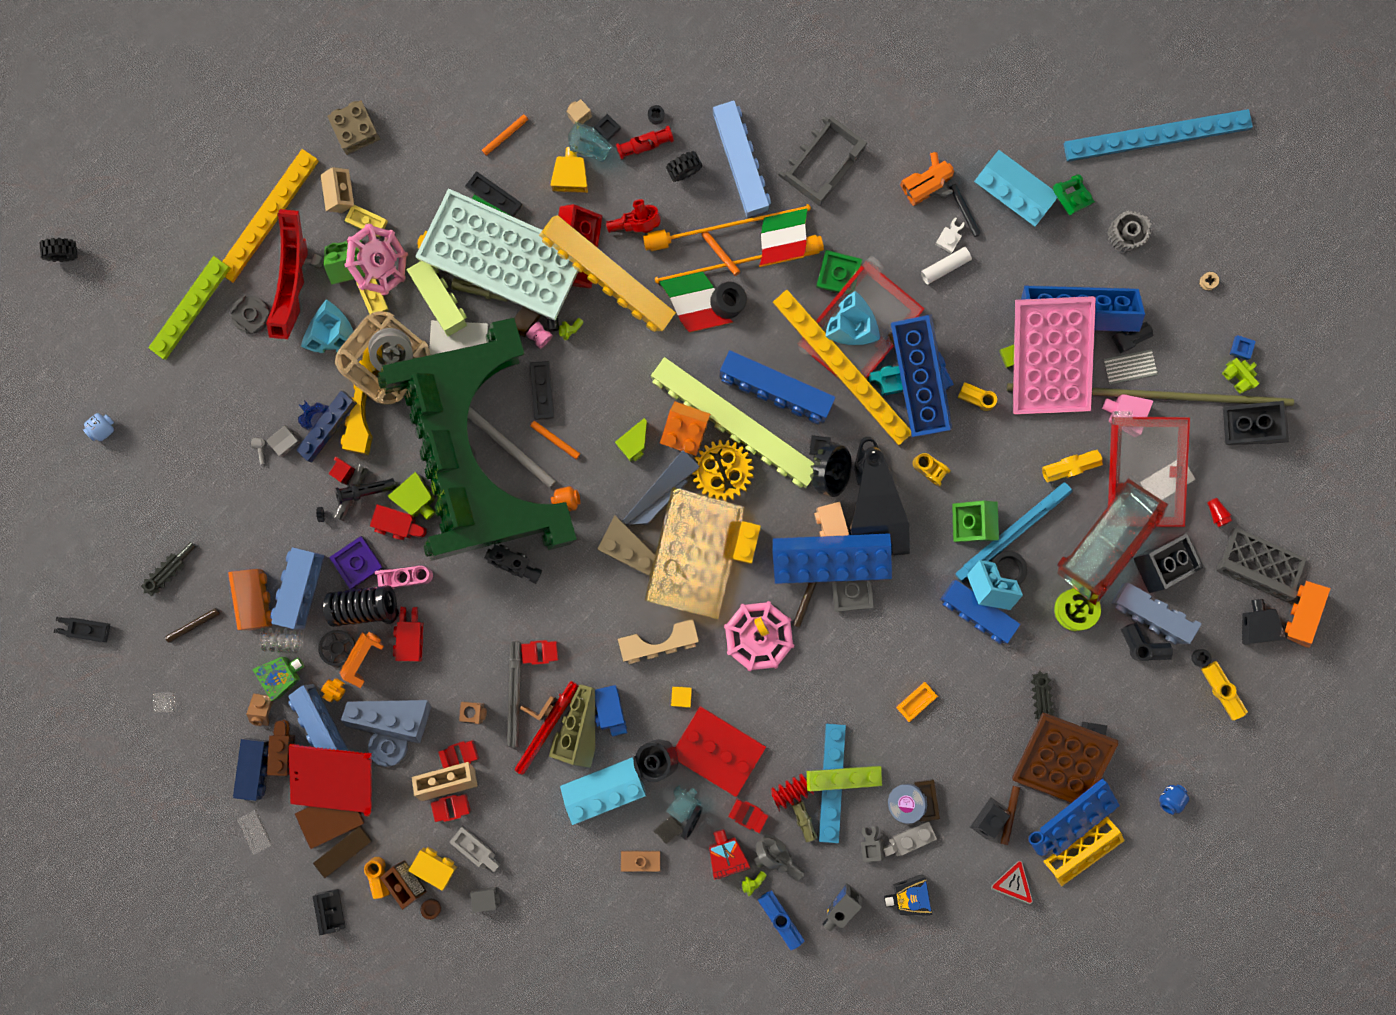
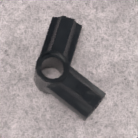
[1120,622,1173,661]

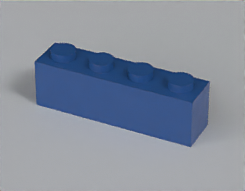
[940,580,1020,644]

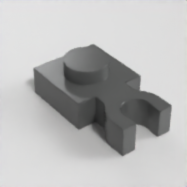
[861,827,884,862]

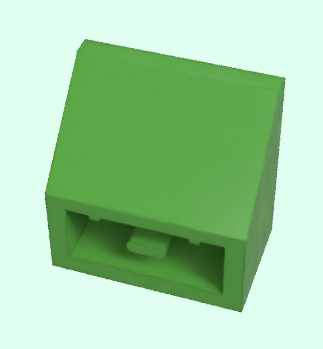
[324,239,365,285]

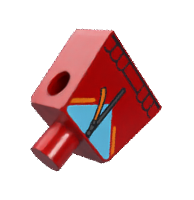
[709,829,750,880]

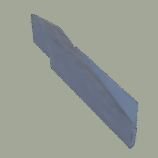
[622,450,700,526]

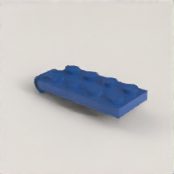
[1029,779,1120,856]

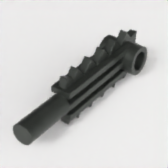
[141,542,196,597]
[1030,670,1055,720]

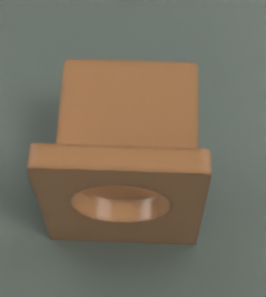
[520,696,556,721]
[459,702,487,724]

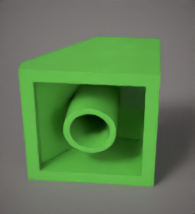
[952,501,999,542]

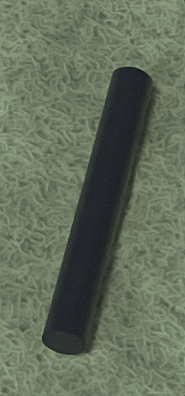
[949,184,981,237]

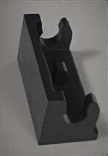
[312,889,345,936]

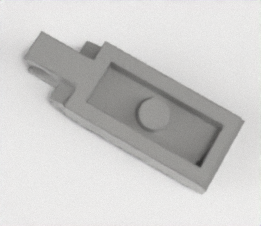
[883,821,937,857]
[450,826,501,872]

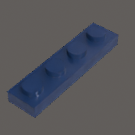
[296,390,357,463]

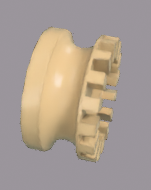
[1199,272,1219,291]

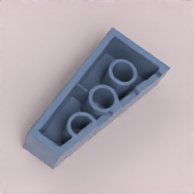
[1111,583,1202,645]
[341,700,431,743]

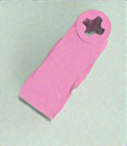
[375,566,433,589]

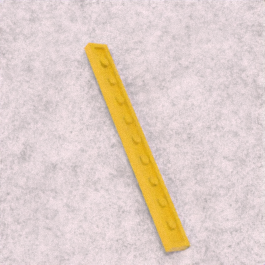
[772,290,911,445]

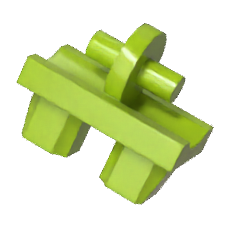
[1222,358,1259,394]

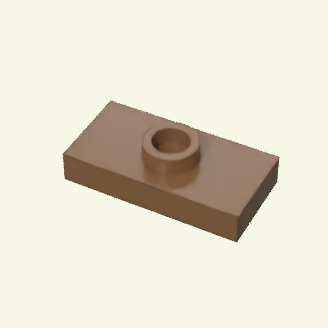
[621,851,660,871]

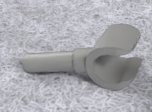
[304,254,324,268]
[251,438,265,464]

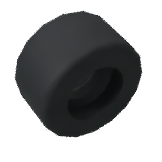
[710,281,747,319]

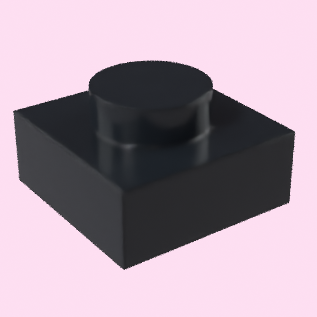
[594,114,621,142]
[809,435,831,456]

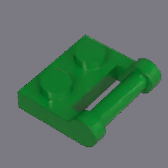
[1053,174,1095,216]

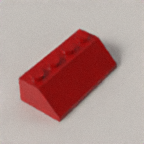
[558,204,603,288]

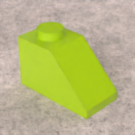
[615,418,647,462]

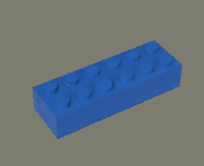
[1021,286,1145,332]
[891,314,953,437]
[719,350,835,424]
[773,534,892,584]

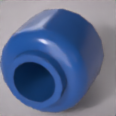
[1159,785,1189,815]

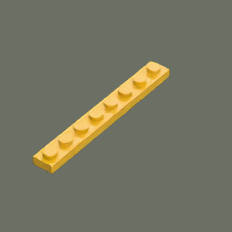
[223,149,319,283]

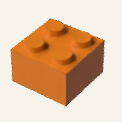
[660,401,711,456]

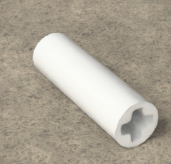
[921,247,972,284]

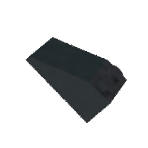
[1223,401,1289,445]
[1133,533,1203,593]

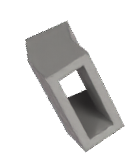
[266,425,301,457]

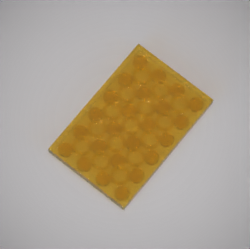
[644,487,745,619]

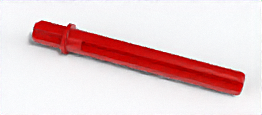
[515,681,579,775]

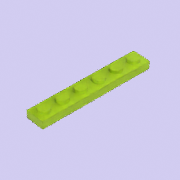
[148,256,231,360]

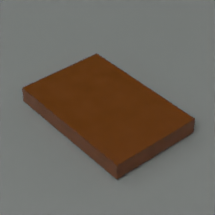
[295,806,365,849]

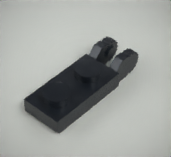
[53,617,111,643]

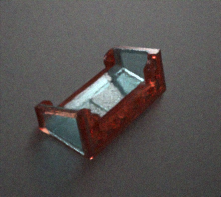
[1057,478,1168,606]

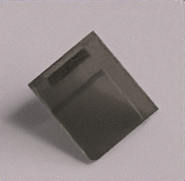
[653,814,684,844]

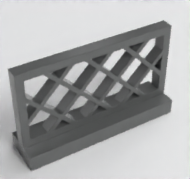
[1216,527,1307,602]

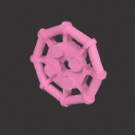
[344,224,408,295]
[724,601,794,672]

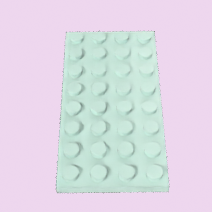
[416,189,578,320]

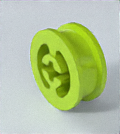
[1054,587,1101,631]

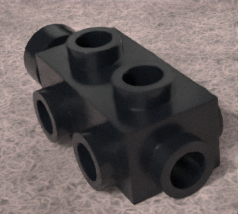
[484,544,543,584]

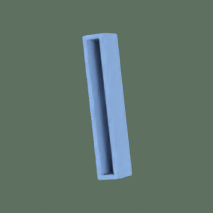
[713,101,771,217]

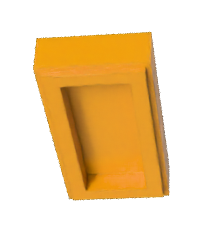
[896,682,938,722]

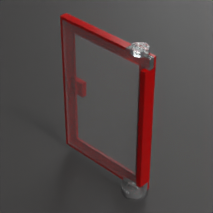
[797,256,925,381]
[1107,411,1190,531]

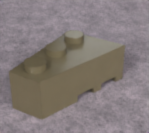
[597,515,659,576]

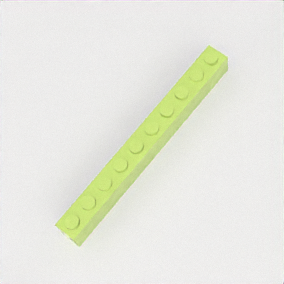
[651,357,814,488]

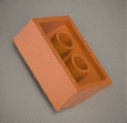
[228,569,272,630]
[1284,581,1331,648]

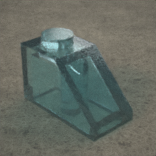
[568,122,612,162]

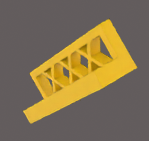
[1044,817,1124,887]

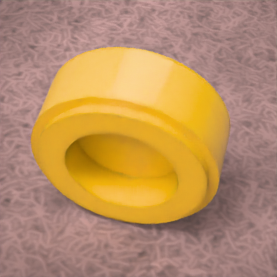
[754,616,770,637]

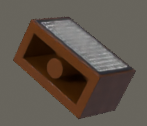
[380,860,427,910]

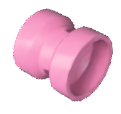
[526,322,553,349]

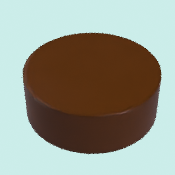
[420,899,441,920]

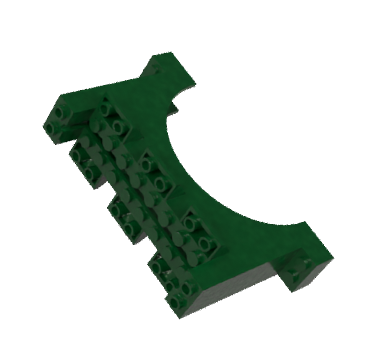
[378,318,577,561]

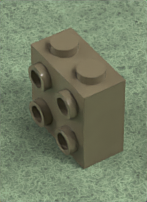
[327,100,381,155]

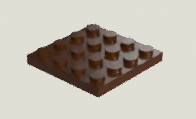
[1012,712,1119,803]

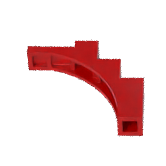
[266,209,308,340]

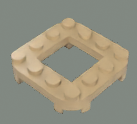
[335,311,430,405]

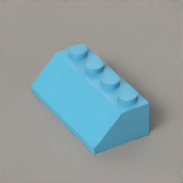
[974,150,1057,226]
[560,757,646,825]

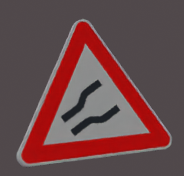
[991,861,1033,904]

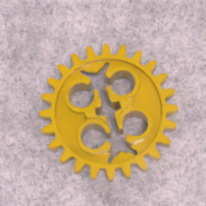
[692,440,754,502]

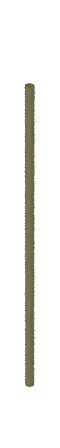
[1007,383,1294,406]

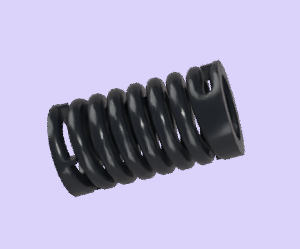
[323,585,397,627]

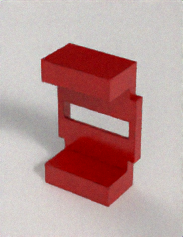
[521,640,559,665]
[438,740,479,769]
[431,793,471,822]
[728,798,768,834]

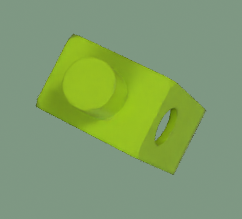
[388,472,436,520]

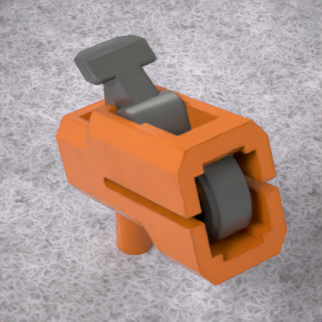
[900,152,954,206]

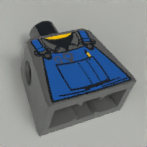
[822,883,862,931]

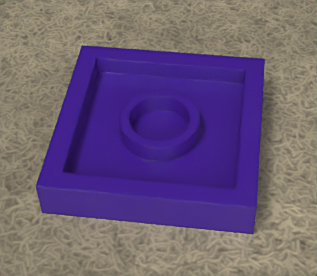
[329,536,384,589]

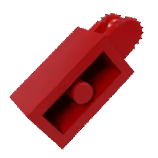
[393,607,424,661]

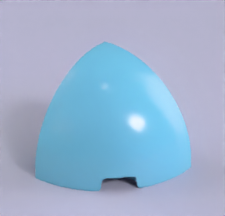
[826,291,880,345]
[301,299,354,353]

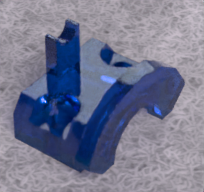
[298,400,329,429]

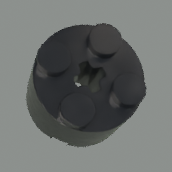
[633,739,678,782]

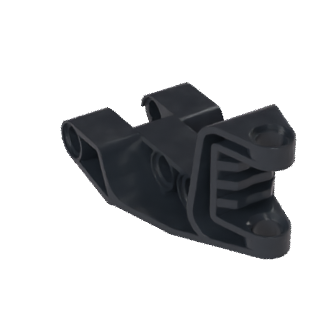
[848,436,910,556]

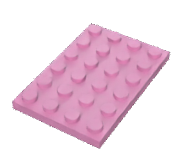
[1013,296,1096,414]

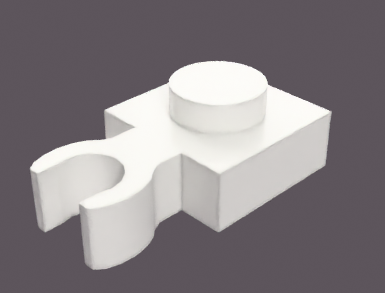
[935,218,964,254]

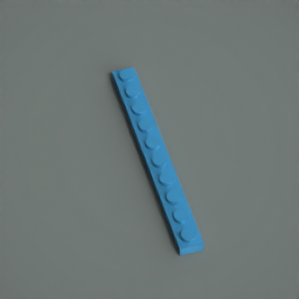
[1064,109,1253,162]

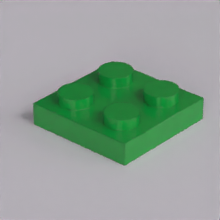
[816,250,862,295]

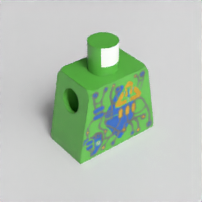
[252,657,305,701]

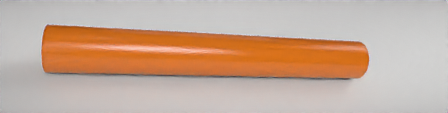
[481,114,528,156]
[701,232,740,276]
[530,420,580,460]

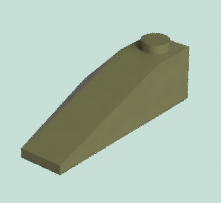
[549,684,595,768]

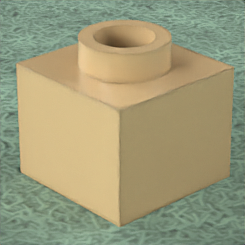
[567,99,592,128]

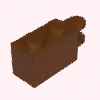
[267,719,295,776]

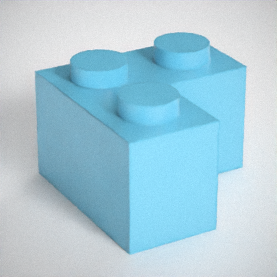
[967,560,1023,610]

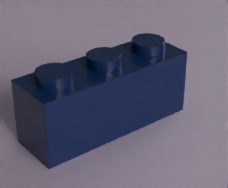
[233,738,269,801]

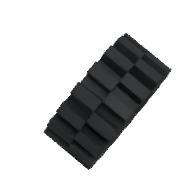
[666,151,703,182]
[39,238,78,262]

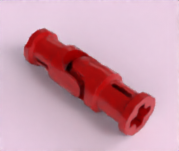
[616,126,674,160]

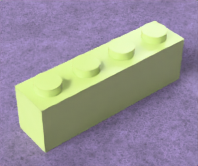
[407,261,467,337]

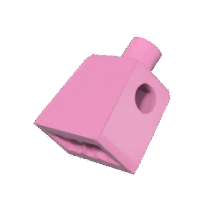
[1102,395,1153,437]

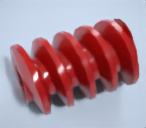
[771,774,815,812]

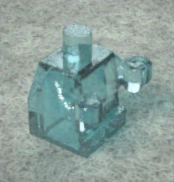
[667,785,701,823]

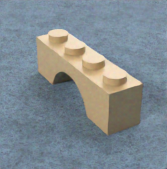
[618,619,699,664]

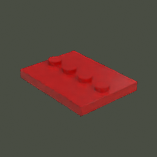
[675,706,766,797]

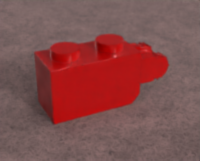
[370,504,427,541]

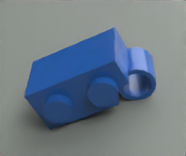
[595,685,628,737]

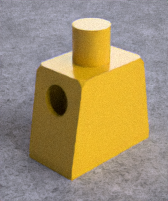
[551,147,588,193]

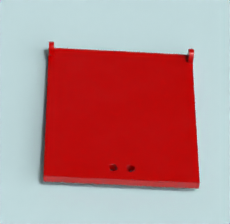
[289,744,372,817]

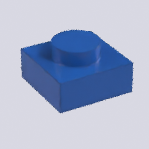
[1230,335,1256,360]

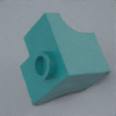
[868,366,903,396]

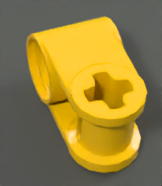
[913,453,951,487]

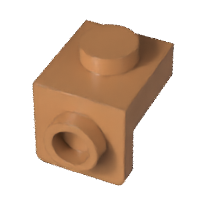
[246,694,273,726]

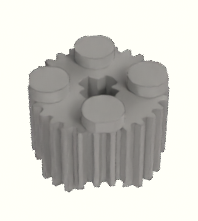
[1107,210,1152,254]

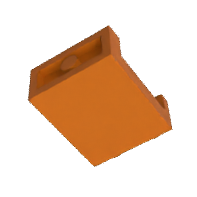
[339,632,384,688]

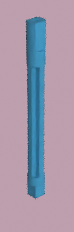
[955,482,1073,583]

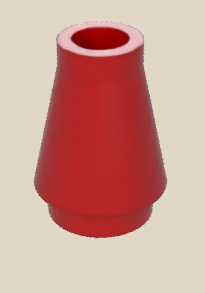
[1207,498,1233,528]

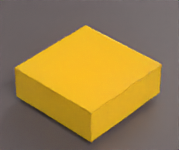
[671,686,692,707]

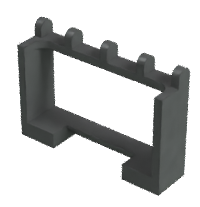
[778,116,867,206]

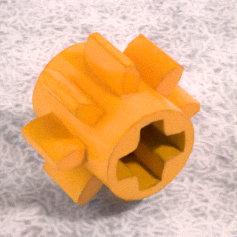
[321,679,346,702]

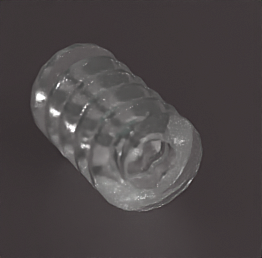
[259,627,304,653]

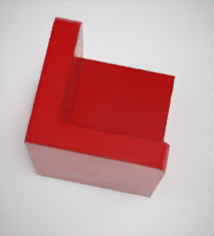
[329,457,356,485]

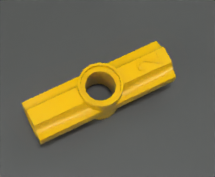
[1042,449,1103,483]
[1201,661,1248,720]

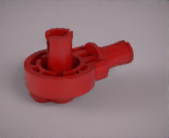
[606,199,661,233]

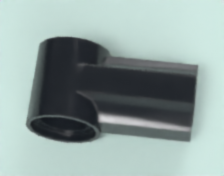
[1112,322,1154,354]

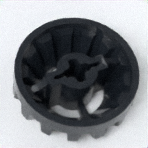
[810,443,852,497]

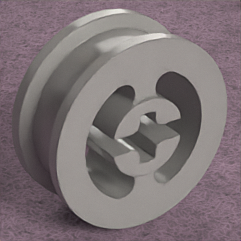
[368,328,413,372]

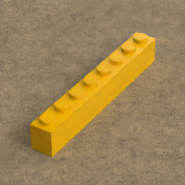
[539,215,676,332]

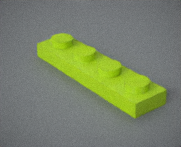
[806,766,882,791]

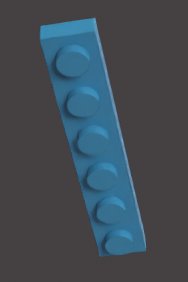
[819,723,846,843]

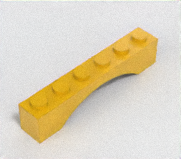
[341,345,391,455]

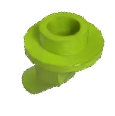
[559,318,584,340]
[742,871,767,896]

